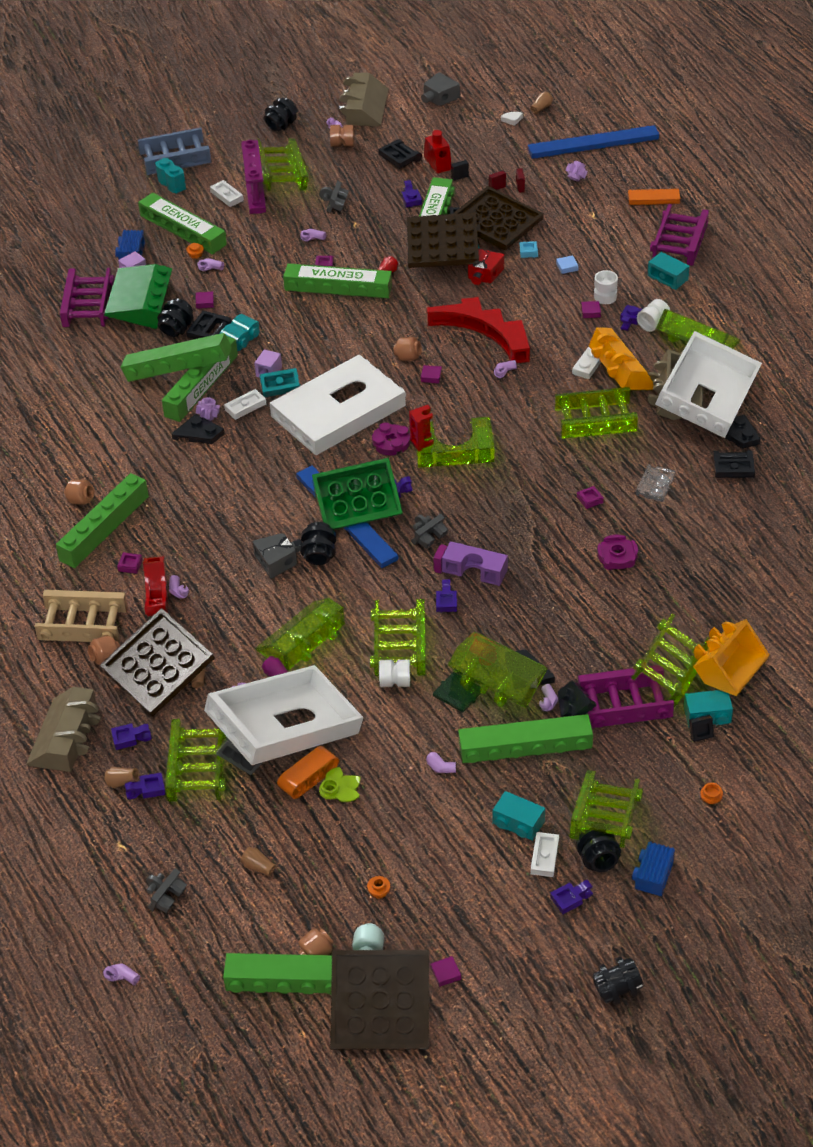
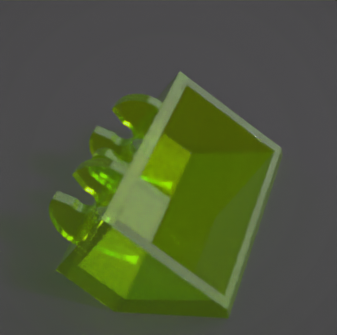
[656,309,740,349]
[255,597,345,670]
[448,631,547,708]

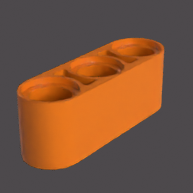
[277,745,339,799]

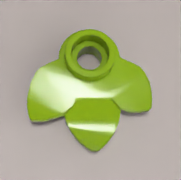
[319,767,361,802]

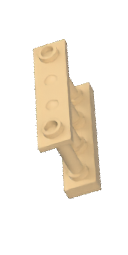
[35,590,128,642]

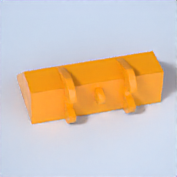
[588,327,654,390]
[693,619,770,696]

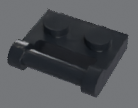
[378,139,422,169]
[186,311,232,339]
[712,450,755,478]

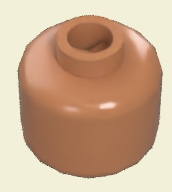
[393,337,422,361]
[64,479,95,505]
[88,636,120,665]
[298,928,334,955]

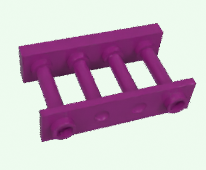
[241,140,266,214]
[650,204,709,266]
[60,268,115,327]
[578,664,674,728]

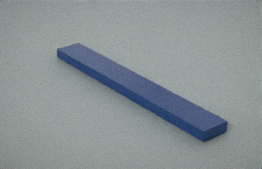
[528,125,659,159]
[296,465,398,568]

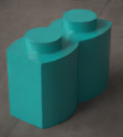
[155,158,186,194]
[219,314,260,351]

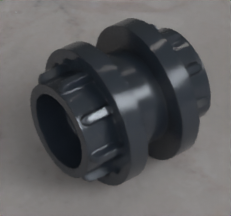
[264,98,298,131]
[157,299,194,337]
[300,522,336,565]
[576,824,621,872]
[592,956,644,1005]

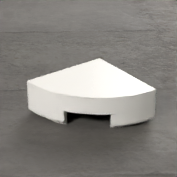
[501,112,523,126]

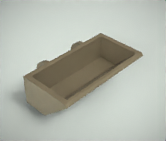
[339,72,388,126]
[648,349,703,420]
[26,687,101,772]

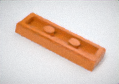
[628,189,680,205]

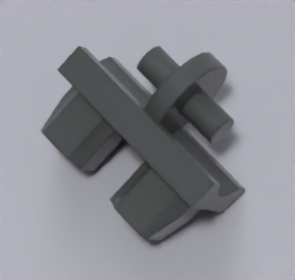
[319,181,349,213]
[411,514,448,549]
[146,868,187,913]

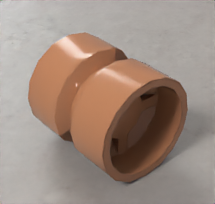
[330,125,354,147]

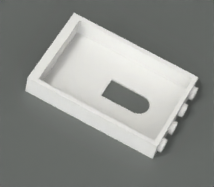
[655,331,762,438]
[270,355,406,455]
[204,665,363,765]

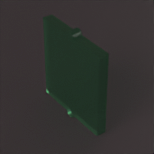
[433,672,484,712]

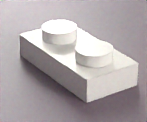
[210,180,244,207]
[572,347,601,379]
[224,389,266,420]
[531,832,559,877]

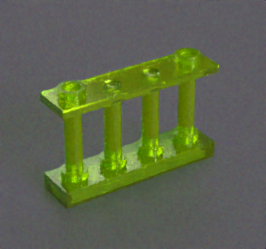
[256,138,308,191]
[555,387,638,439]
[370,599,426,676]
[631,613,709,707]
[165,719,227,802]
[569,770,643,848]

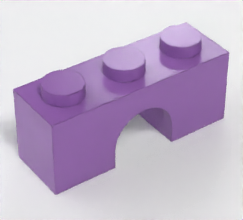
[442,541,508,586]

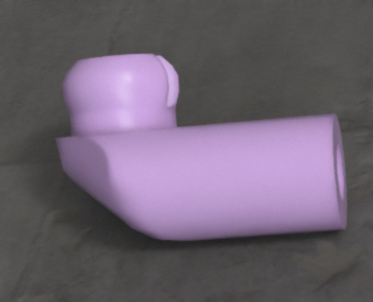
[539,684,558,712]

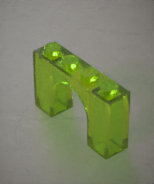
[416,417,495,468]

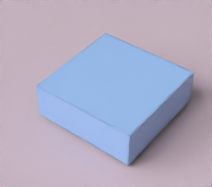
[556,255,579,274]

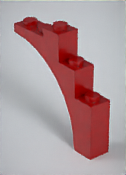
[427,297,530,363]

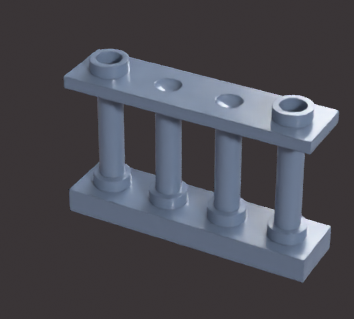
[137,127,211,175]

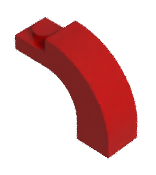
[143,556,168,617]

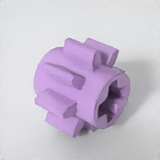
[566,161,588,182]
[196,398,220,421]

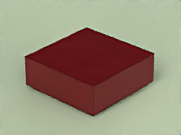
[516,168,525,193]
[489,170,506,190]

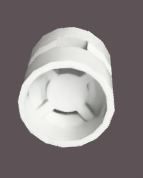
[594,270,618,305]
[637,299,671,332]
[379,660,410,687]

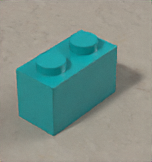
[647,252,690,290]
[260,368,300,397]
[683,690,733,727]
[492,791,545,841]

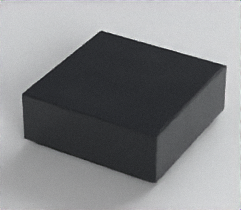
[451,160,469,181]
[689,715,714,742]

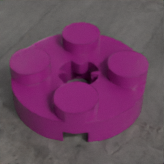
[372,422,410,456]
[597,534,638,570]

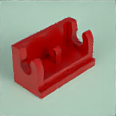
[409,405,434,451]

